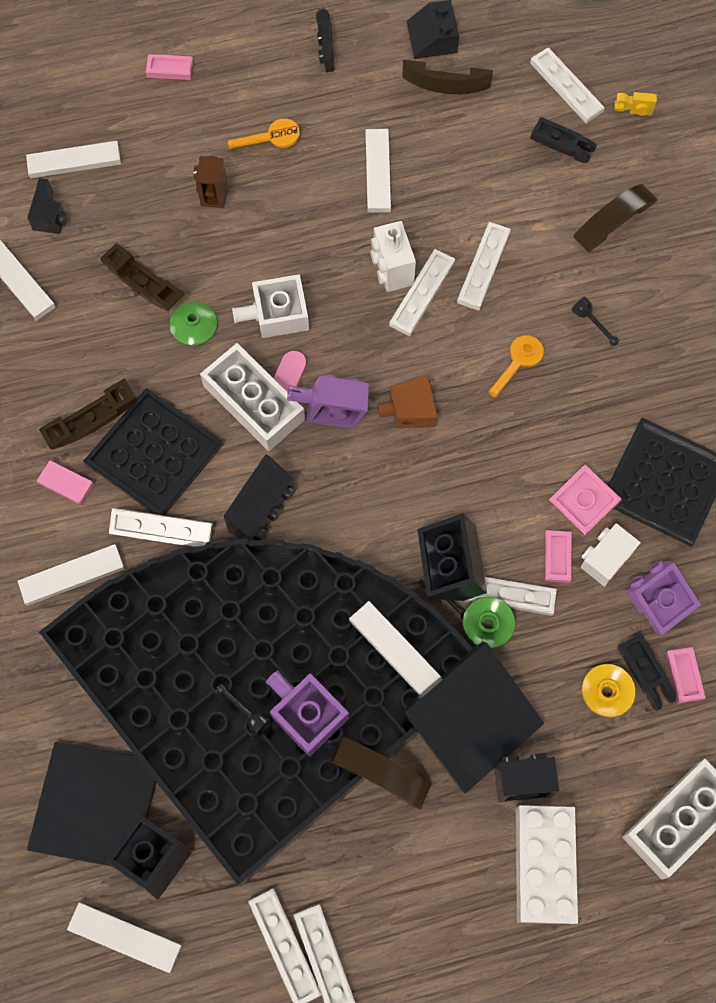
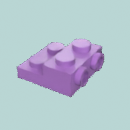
[625,561,701,635]

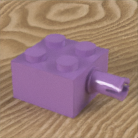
[287,374,369,429]
[266,671,349,757]

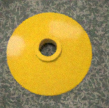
[582,664,636,717]

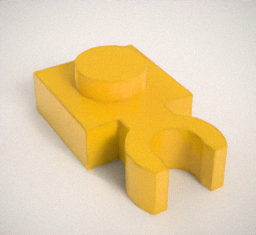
[614,92,657,116]

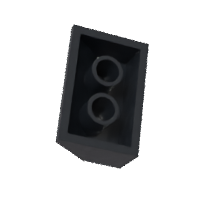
[223,454,295,541]
[417,513,487,601]

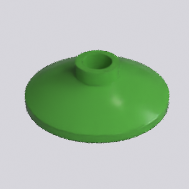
[170,302,218,346]
[463,597,515,649]

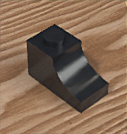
[27,178,67,234]

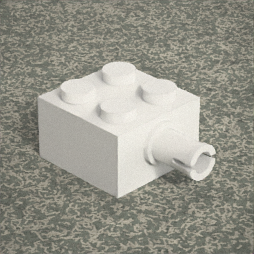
[370,221,416,292]
[232,274,309,338]

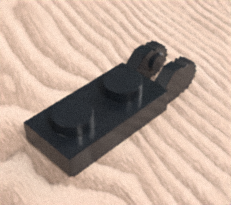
[316,9,335,73]
[530,117,597,163]
[617,634,677,711]

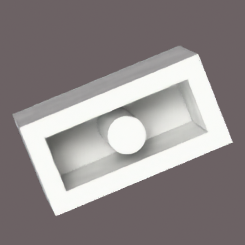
[580,524,641,587]

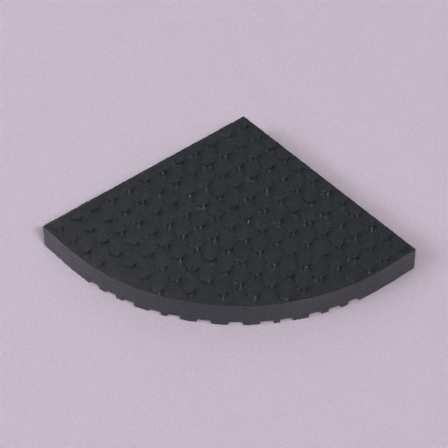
[39,539,473,887]

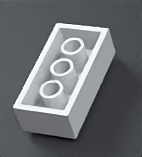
[200,343,305,451]
[622,759,716,880]
[516,805,578,924]

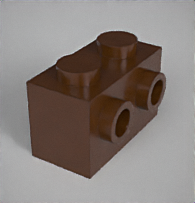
[193,156,228,208]

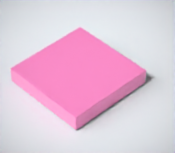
[549,464,622,536]

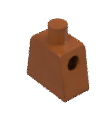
[377,375,437,428]

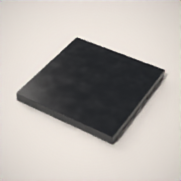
[83,388,224,516]
[608,418,716,547]
[401,641,544,794]
[27,742,156,867]

